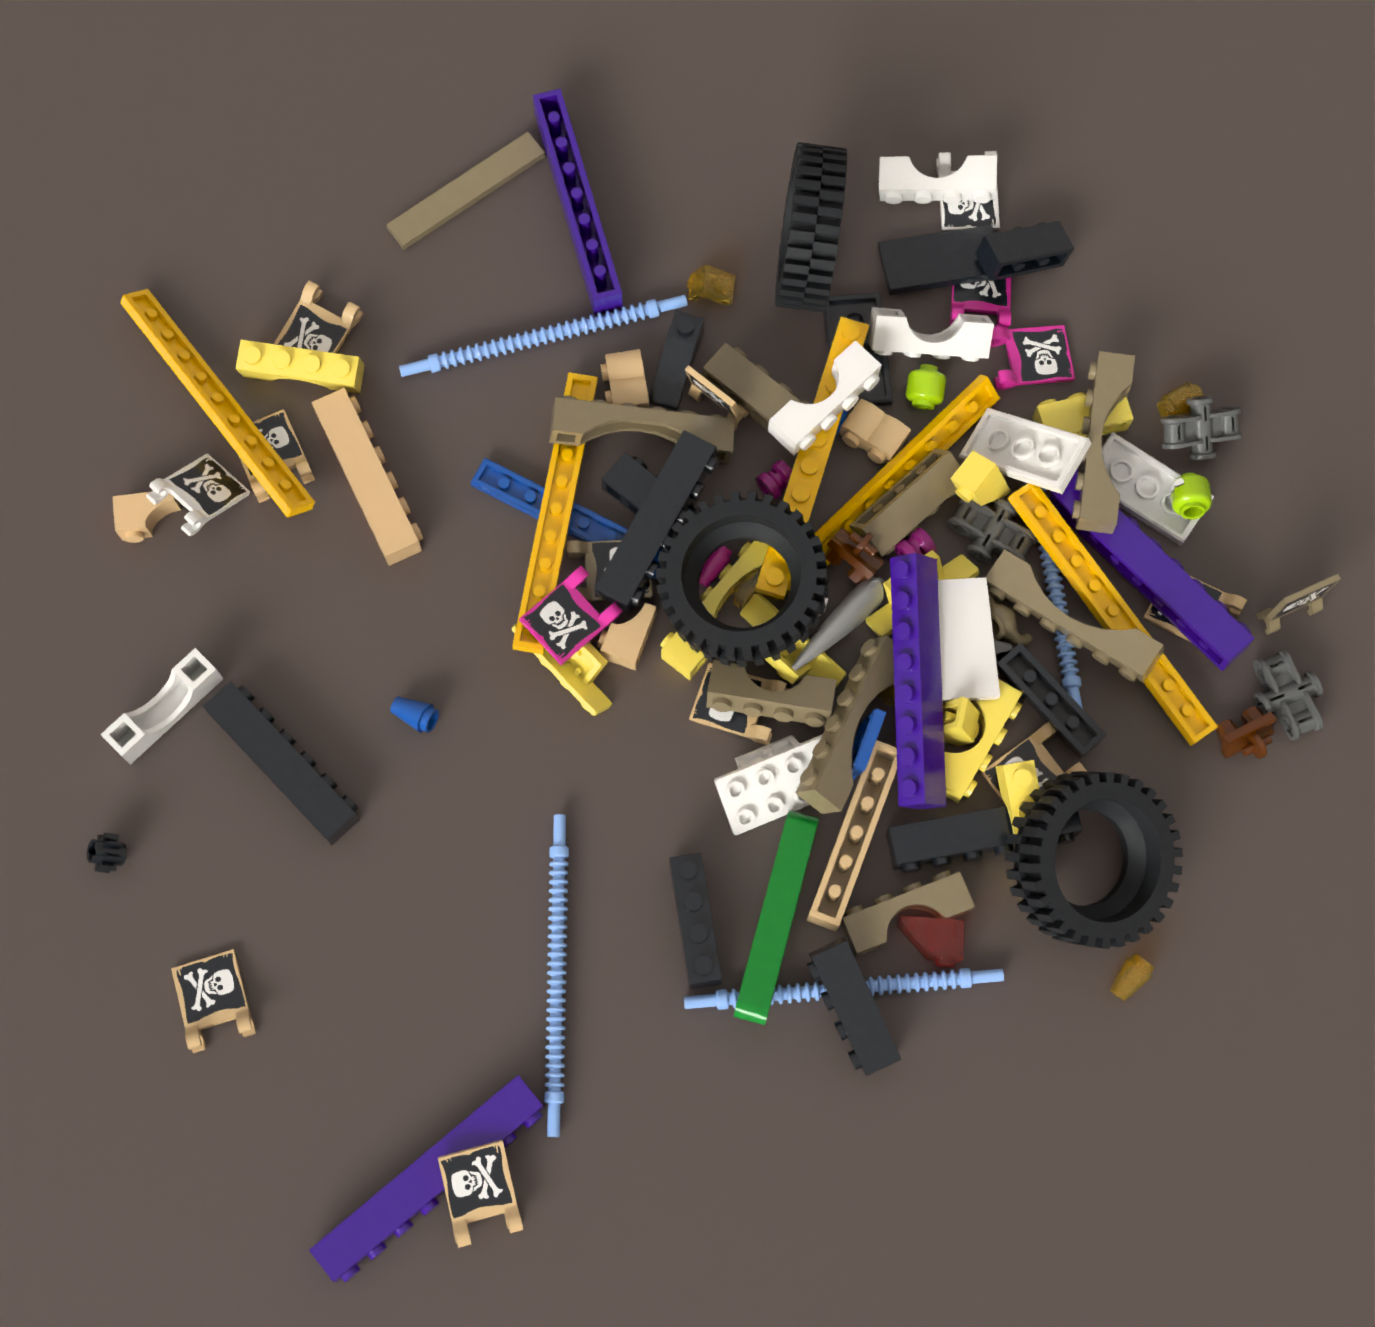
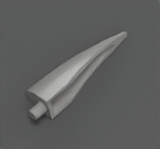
[792,577,885,671]

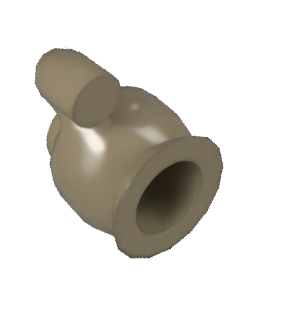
[988,593,1033,646]

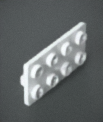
[714,734,823,835]

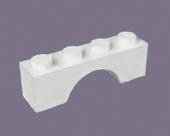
[879,155,997,204]
[867,307,994,362]
[768,341,881,455]
[100,648,223,765]

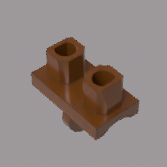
[825,527,884,584]
[1216,705,1276,759]

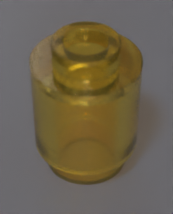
[1157,382,1204,417]

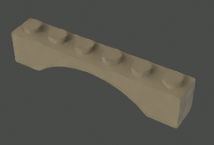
[1072,351,1135,534]
[549,396,735,464]
[986,549,1164,683]
[795,635,894,814]

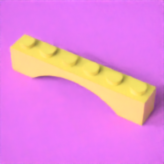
[660,541,769,681]

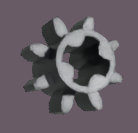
[87,833,127,873]

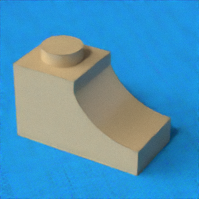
[112,492,181,543]
[597,603,657,671]

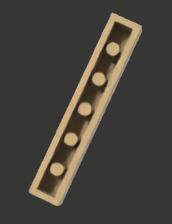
[311,388,423,566]
[806,740,897,932]

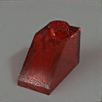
[897,916,965,967]

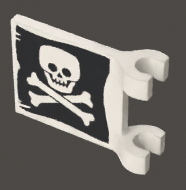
[936,151,1000,232]
[146,453,250,536]

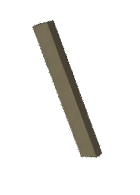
[386,132,545,250]

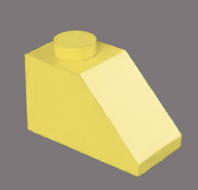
[950,450,1011,506]
[943,697,980,746]

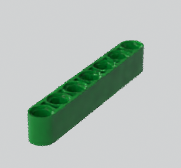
[734,810,819,1025]

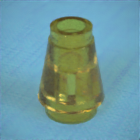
[1110,953,1155,1002]

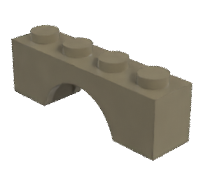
[706,660,837,727]
[840,870,975,957]

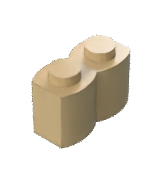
[600,349,650,408]
[840,399,911,464]

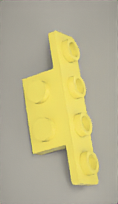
[865,550,980,637]
[740,592,846,689]
[511,623,612,716]

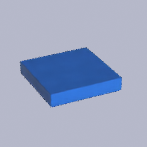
[852,708,887,780]

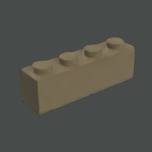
[702,343,810,431]
[849,448,960,557]

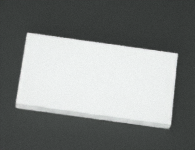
[959,408,1092,494]
[1102,432,1214,546]
[938,577,1000,703]

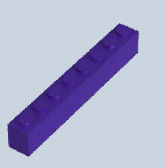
[532,89,623,315]
[1049,470,1254,672]
[890,553,947,809]
[309,1075,545,1283]

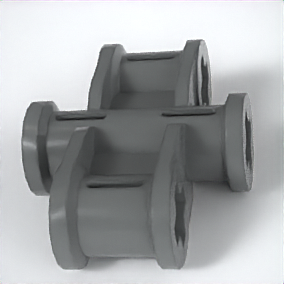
[1160,396,1242,460]
[947,499,1038,564]
[1253,649,1323,741]

